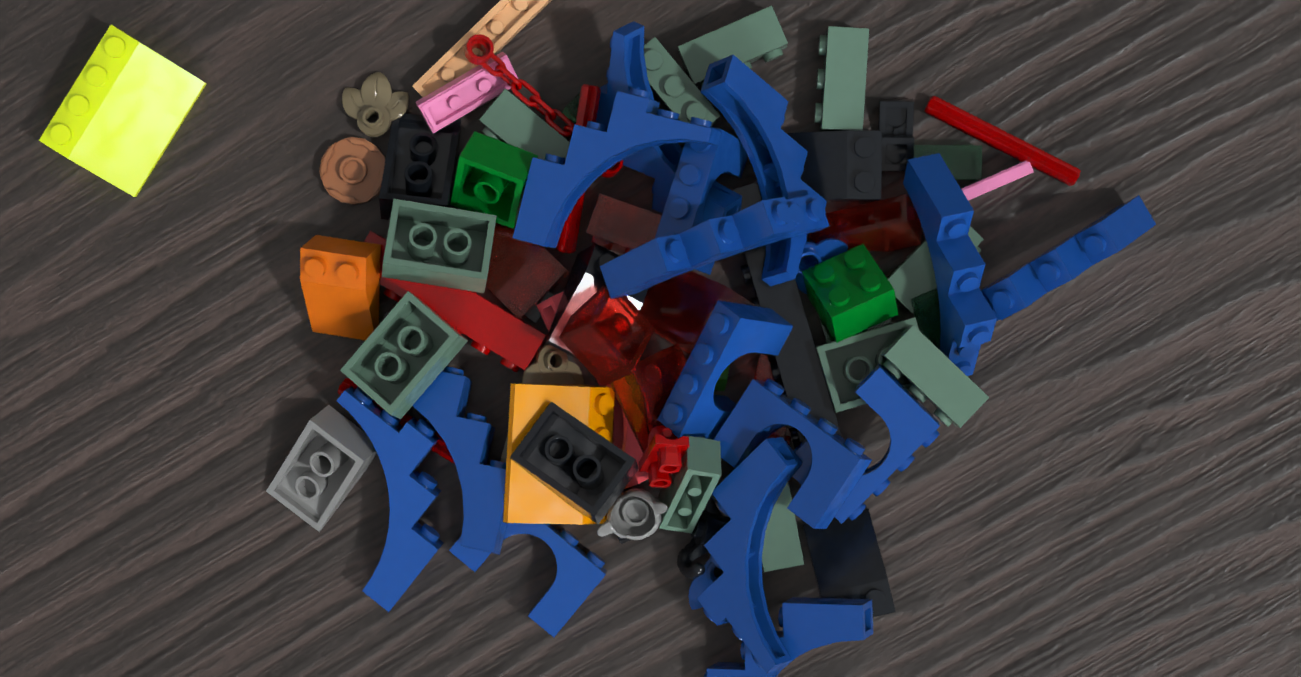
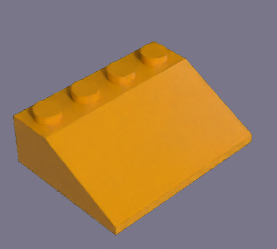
[503,383,615,525]

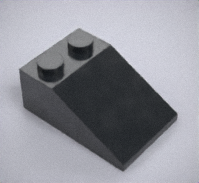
[379,113,461,220]
[787,130,882,202]
[546,243,648,372]
[510,402,639,524]
[803,508,896,617]

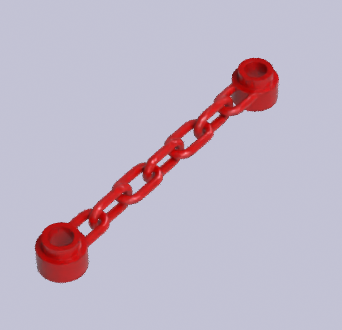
[464,34,623,178]

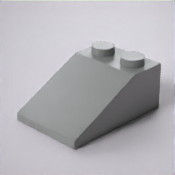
[266,405,377,532]

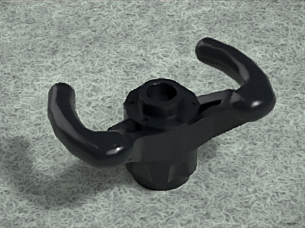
[677,483,731,578]

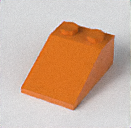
[300,235,381,340]

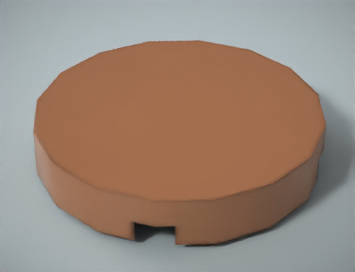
[319,137,386,205]

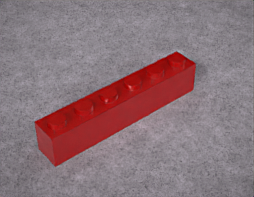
[364,231,548,373]

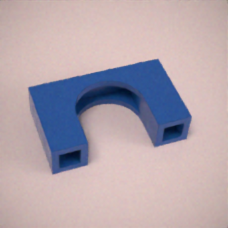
[655,127,748,275]
[657,300,793,440]
[793,363,940,524]
[714,378,872,529]
[449,523,607,637]

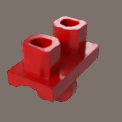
[638,425,690,488]

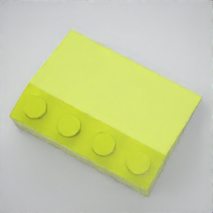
[39,25,207,197]

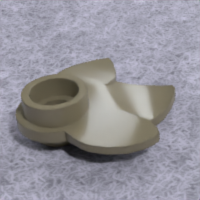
[342,72,409,137]
[522,344,584,384]

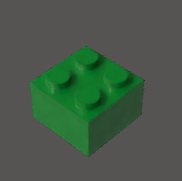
[450,131,538,229]
[802,244,898,343]

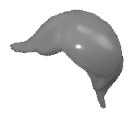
[597,488,667,540]

